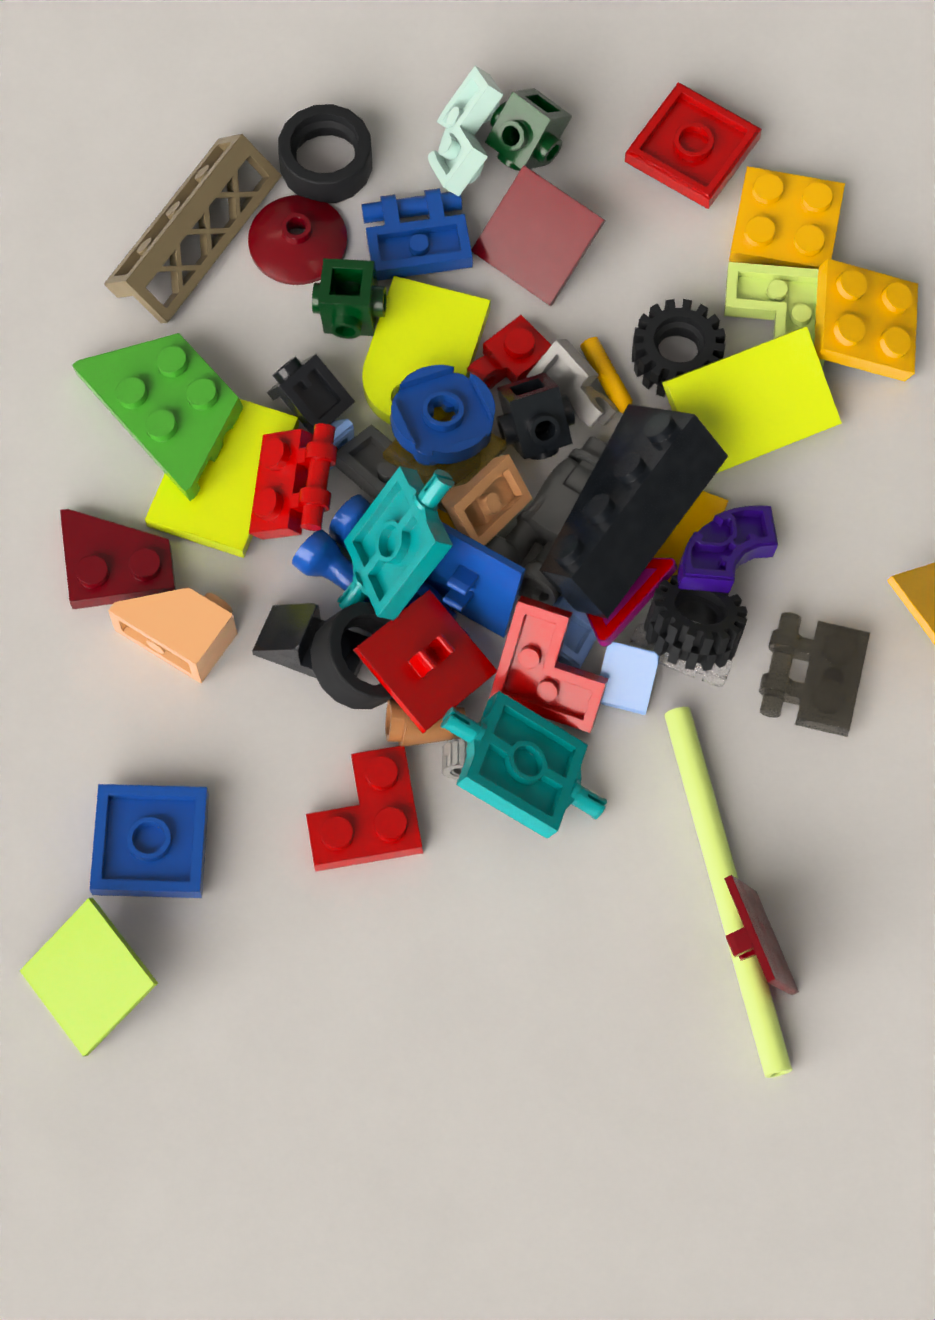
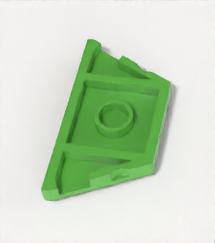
[72,333,243,501]

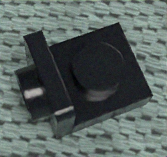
[267,354,355,434]

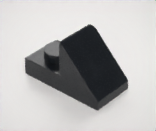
[252,603,368,679]

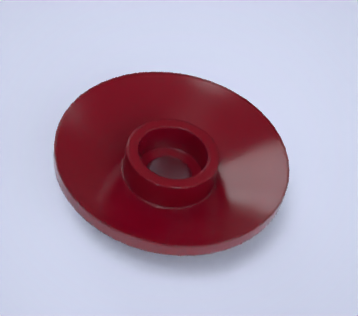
[248,195,348,285]

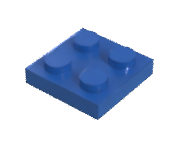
[90,784,209,898]

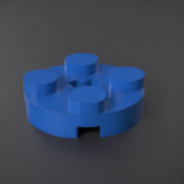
[390,365,496,467]

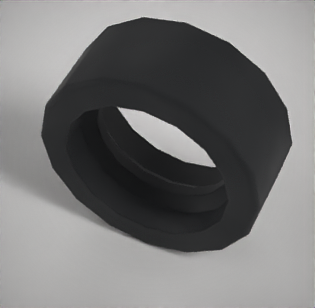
[278,104,372,203]
[310,602,393,709]

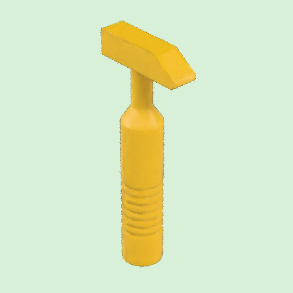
[580,337,633,413]

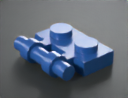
[361,188,473,281]

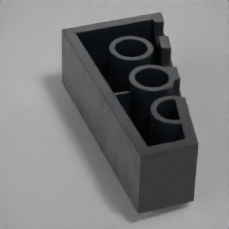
[539,404,728,619]

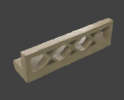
[104,134,282,323]

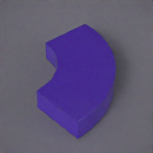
[677,505,778,593]

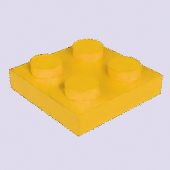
[729,166,845,269]
[814,258,918,381]

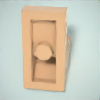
[441,454,533,546]

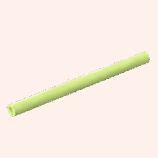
[664,707,792,1078]

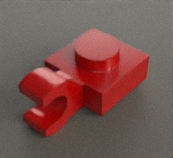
[467,315,551,390]

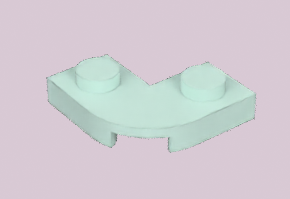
[428,66,503,196]

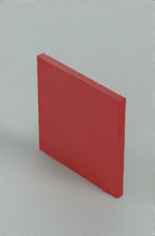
[353,589,497,733]

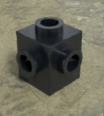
[496,372,575,460]

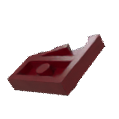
[60,509,176,609]

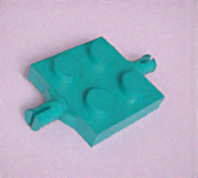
[337,466,455,620]
[440,691,607,839]

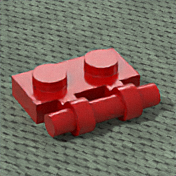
[249,423,338,540]

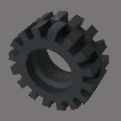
[631,299,726,397]
[644,575,748,671]

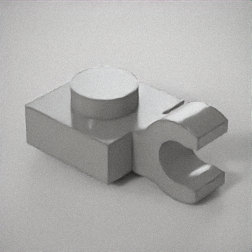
[526,339,618,427]

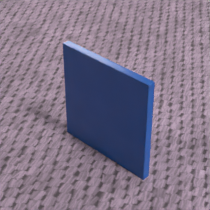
[426,522,526,638]

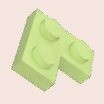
[724,262,825,369]

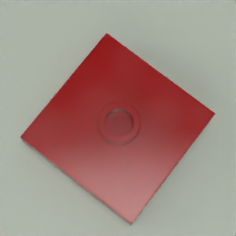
[625,82,762,209]

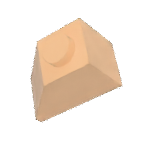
[108,587,237,683]

